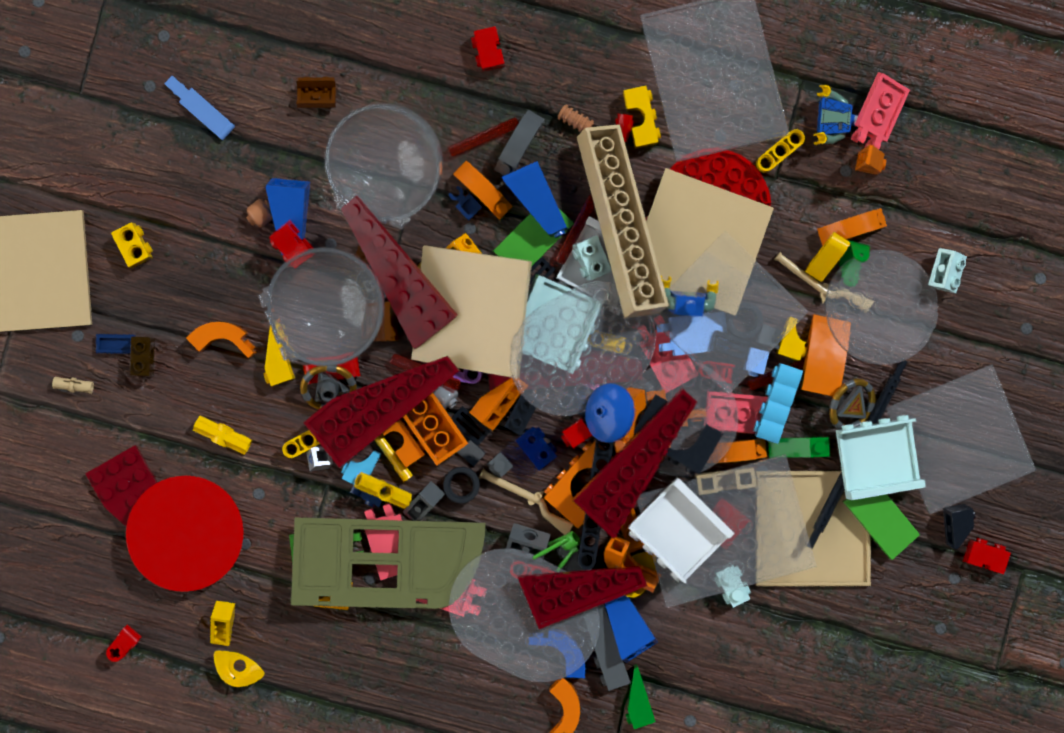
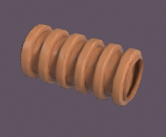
[558,104,594,132]

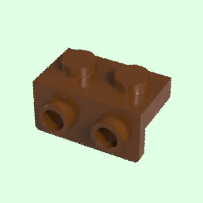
[296,76,337,108]

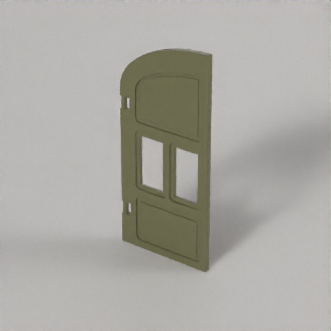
[291,518,486,609]

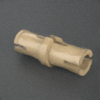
[52,377,94,394]

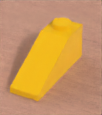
[264,324,295,386]

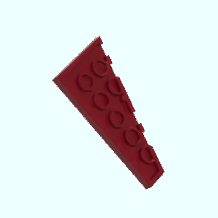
[517,566,647,629]

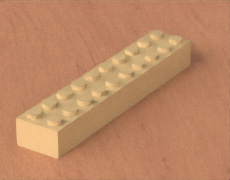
[577,125,669,318]

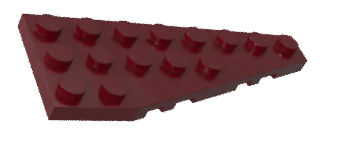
[303,356,460,468]
[85,445,158,527]

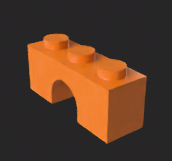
[383,417,426,467]

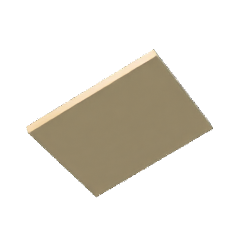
[646,168,774,316]
[0,210,92,332]
[411,245,532,378]
[755,471,871,586]

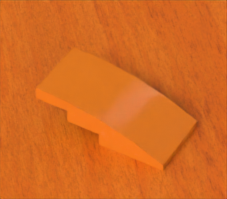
[800,314,851,397]

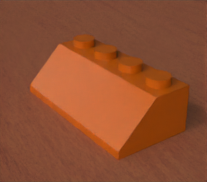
[403,393,469,466]

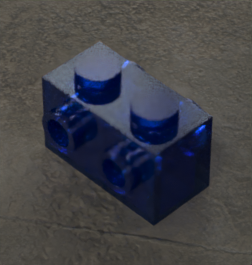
[515,426,558,471]

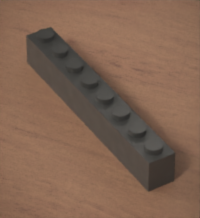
[557,536,630,691]

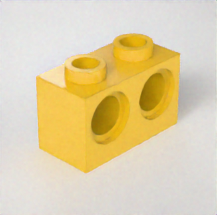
[111,222,153,268]

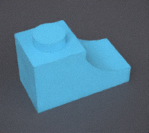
[341,450,381,485]

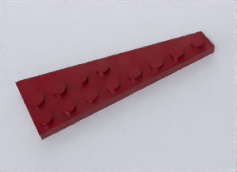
[341,195,458,349]
[572,387,697,539]

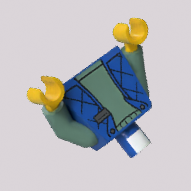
[813,85,859,145]
[661,276,719,317]

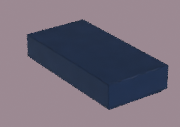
[96,334,136,354]

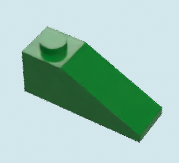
[768,436,830,458]
[625,664,656,729]

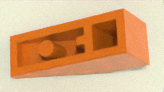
[855,145,886,175]
[469,377,528,431]

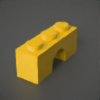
[623,86,661,149]

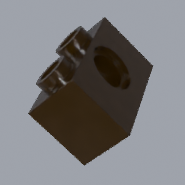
[130,337,155,376]

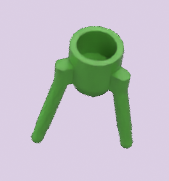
[533,531,580,572]

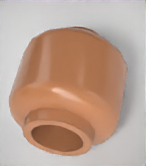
[246,199,273,227]

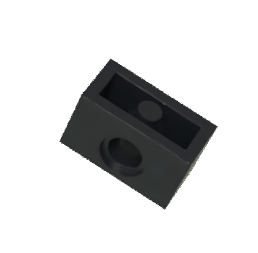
[504,393,540,435]

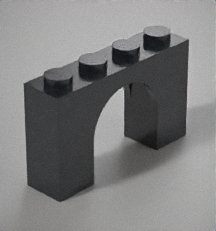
[634,394,723,475]

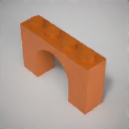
[544,440,613,529]

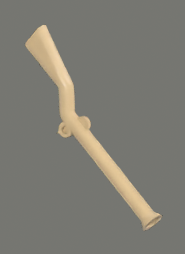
[774,251,874,313]
[479,468,573,535]

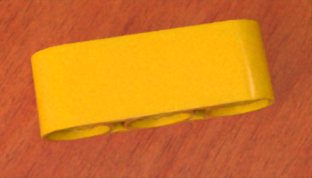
[756,129,805,173]
[805,232,851,282]
[282,430,320,458]

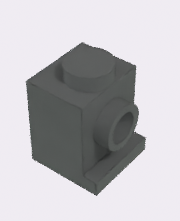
[486,451,513,478]

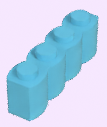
[753,363,803,444]

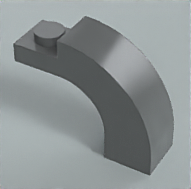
[494,110,545,176]

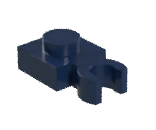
[449,186,482,221]
[350,485,383,508]

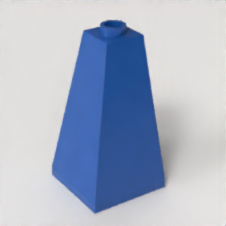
[502,161,568,238]
[266,178,310,255]
[605,595,658,663]

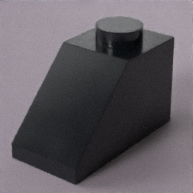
[943,503,975,549]

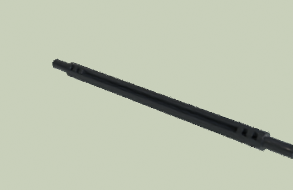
[806,359,908,549]

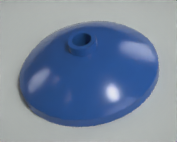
[585,384,635,442]

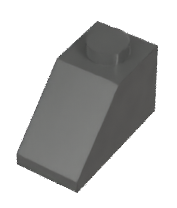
[403,481,445,521]

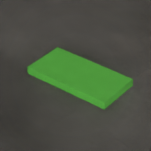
[493,209,574,267]
[842,494,920,560]

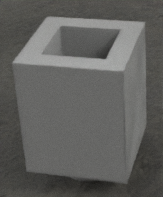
[307,446,333,471]

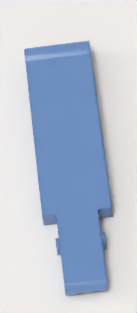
[165,76,235,140]

